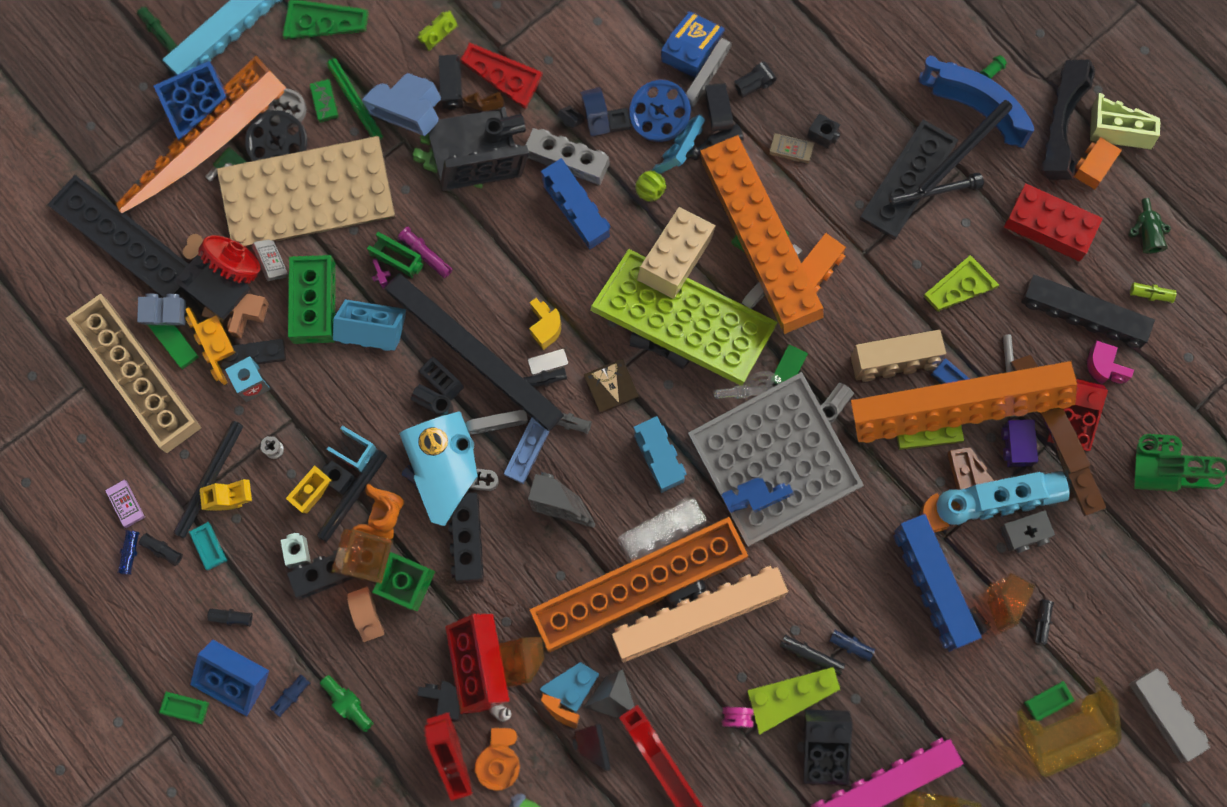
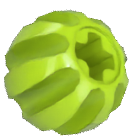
[635,171,666,202]

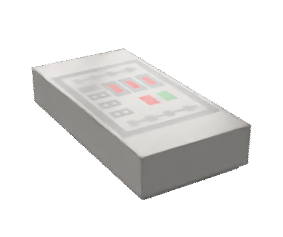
[252,239,288,281]

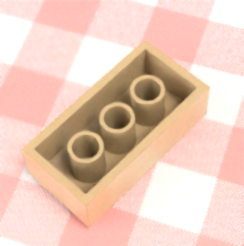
[637,207,716,299]
[851,330,946,382]

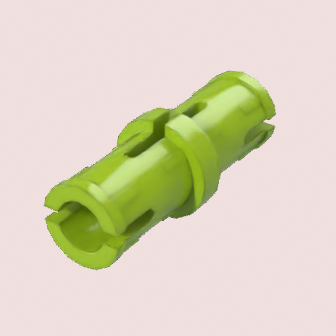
[1130,282,1176,303]

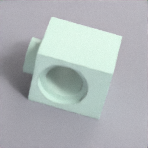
[281,533,311,568]

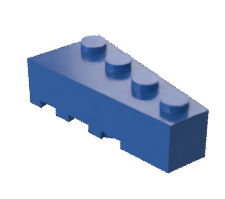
[541,158,611,250]

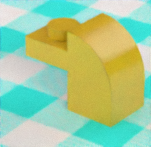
[529,298,561,350]
[200,479,252,511]

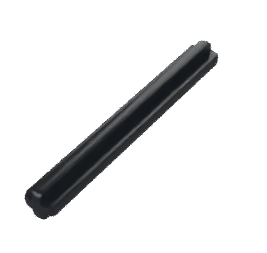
[317,449,387,542]

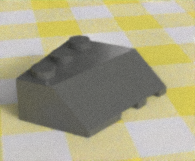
[528,473,595,528]

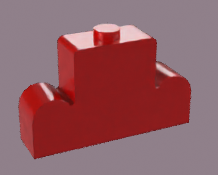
[424,713,473,801]

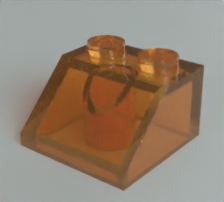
[332,529,393,583]
[499,637,544,688]

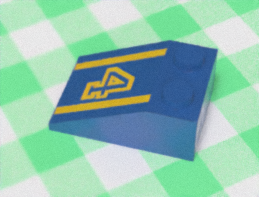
[661,12,725,78]

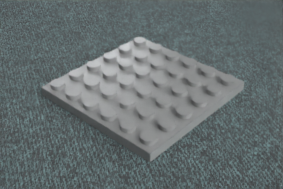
[688,372,864,547]

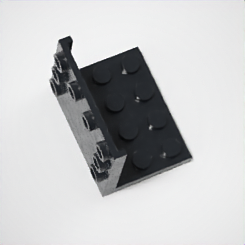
[428,107,529,191]

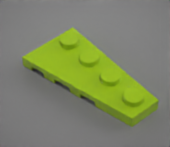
[748,667,840,734]

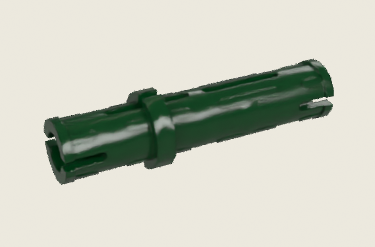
[136,6,178,53]

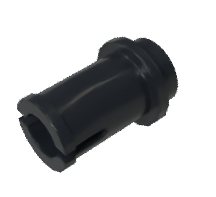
[969,606,992,635]

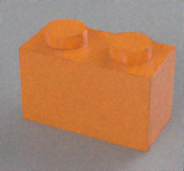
[1074,137,1122,190]

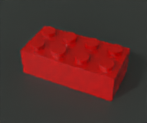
[1004,183,1103,262]
[445,614,509,714]

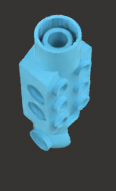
[937,471,1069,525]

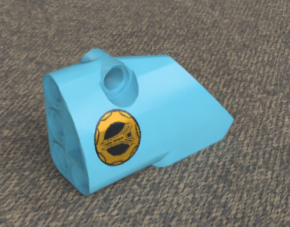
[399,412,478,526]

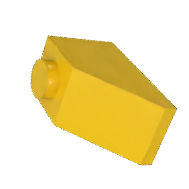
[286,466,331,514]

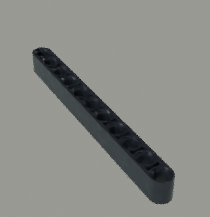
[384,273,564,432]

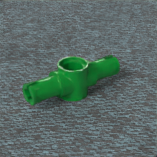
[320,675,374,732]

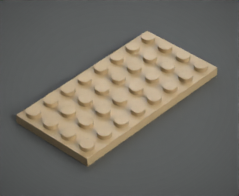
[217,136,395,247]

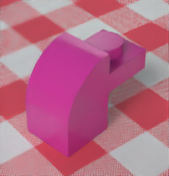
[1087,341,1134,384]

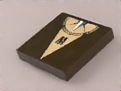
[584,359,639,414]

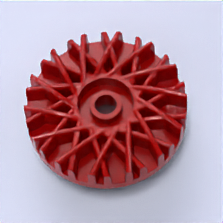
[198,235,260,284]

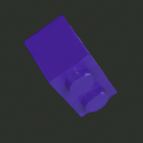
[1001,420,1038,467]

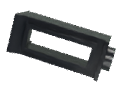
[438,54,463,110]

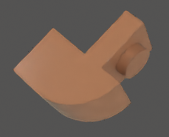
[227,294,269,338]
[347,587,384,642]

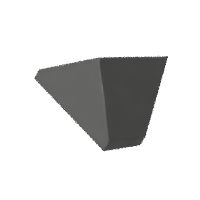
[584,670,635,719]

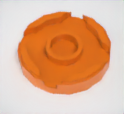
[475,744,520,791]

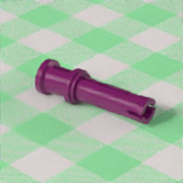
[396,227,453,279]

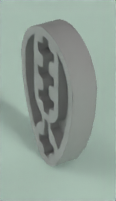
[259,89,306,128]

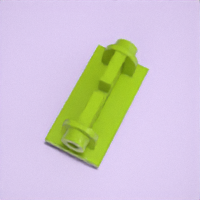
[417,11,458,50]

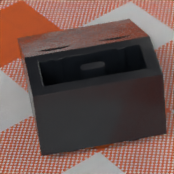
[804,710,852,785]

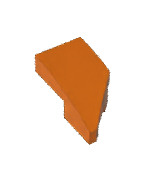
[541,694,579,729]

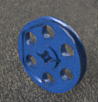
[630,80,691,142]

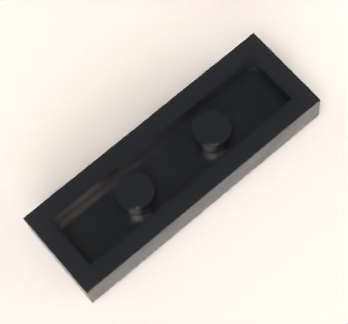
[221,338,286,369]

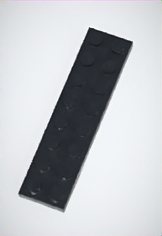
[47,175,189,297]

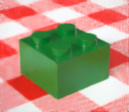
[373,552,436,611]

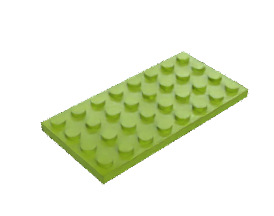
[590,249,778,386]

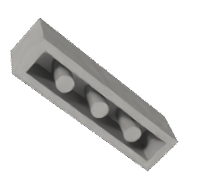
[1129,669,1210,762]

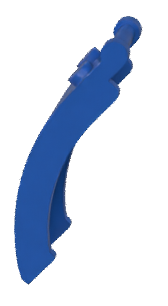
[919,56,1034,148]

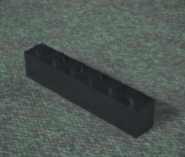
[1021,274,1155,348]

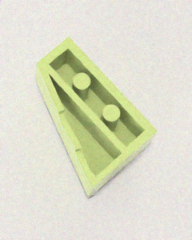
[1090,93,1160,149]

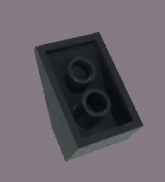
[174,254,251,320]

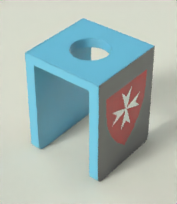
[225,356,270,402]
[326,426,377,472]

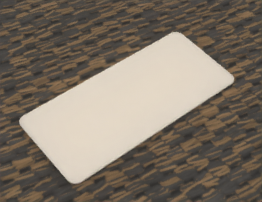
[528,349,568,374]

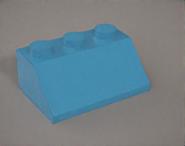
[333,299,406,351]

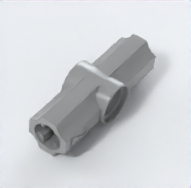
[821,382,854,424]

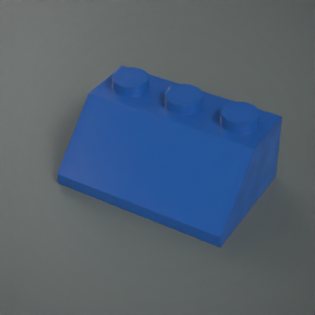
[190,640,269,716]

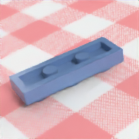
[504,418,549,484]

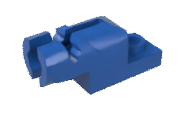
[722,478,795,513]

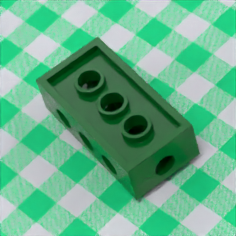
[288,255,336,344]

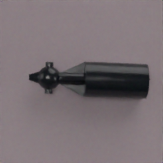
[685,124,744,160]

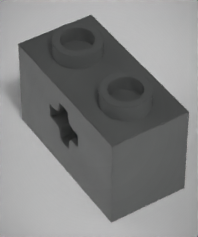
[1000,511,1055,553]

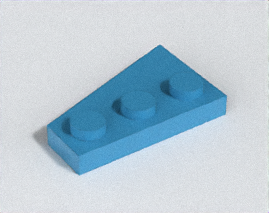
[651,114,705,174]

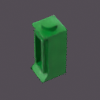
[367,232,423,278]

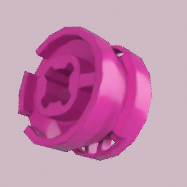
[722,707,754,728]

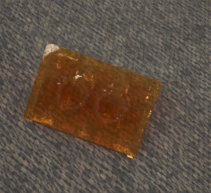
[987,573,1036,633]

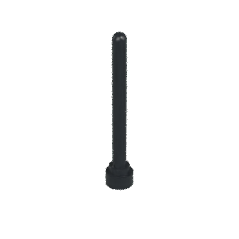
[889,172,984,205]

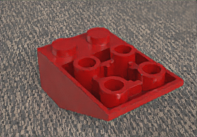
[1047,379,1108,451]

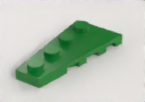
[283,0,369,39]

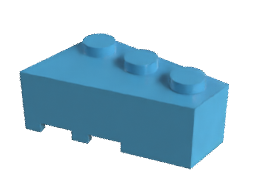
[634,416,687,493]

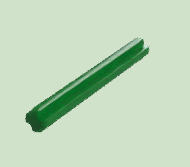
[327,58,383,140]

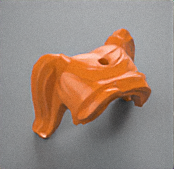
[351,484,404,541]

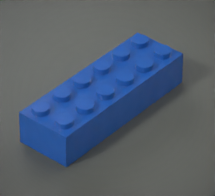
[893,514,982,652]

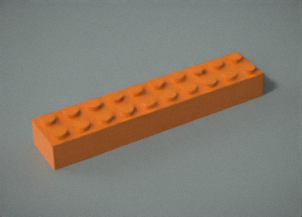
[700,135,823,334]
[851,361,1077,443]
[530,517,749,653]

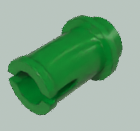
[981,55,1007,79]

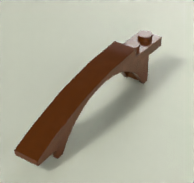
[1010,355,1107,517]

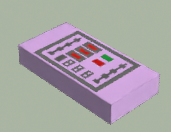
[105,480,145,528]

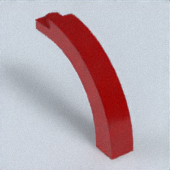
[619,705,703,807]

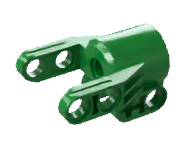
[1134,434,1227,492]

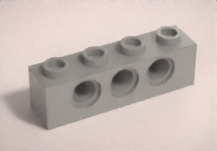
[526,128,609,185]

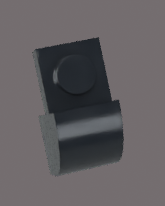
[417,681,462,721]

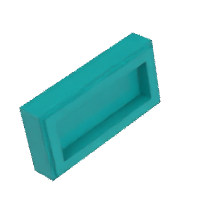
[189,522,227,571]

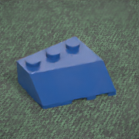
[154,61,227,140]

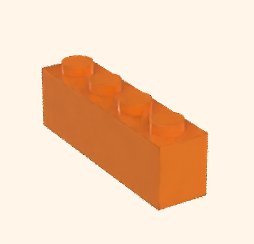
[802,233,846,294]

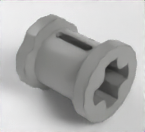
[261,436,284,459]

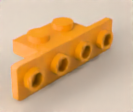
[185,307,235,385]

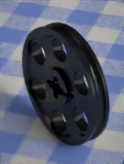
[245,110,308,161]

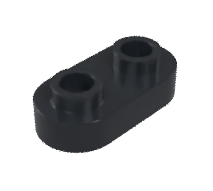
[664,580,707,608]

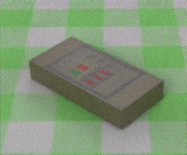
[769,133,814,164]

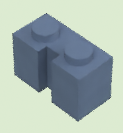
[137,293,186,325]

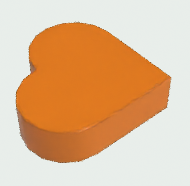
[491,728,517,747]

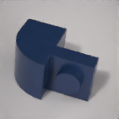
[580,87,611,136]

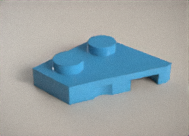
[540,662,599,713]

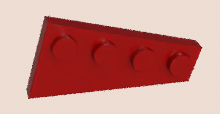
[461,43,543,109]

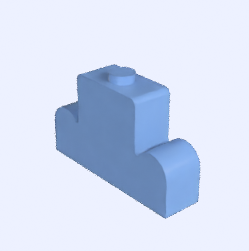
[362,73,441,136]

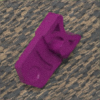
[372,258,391,289]

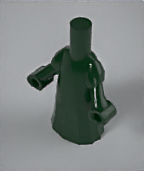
[1128,198,1171,254]

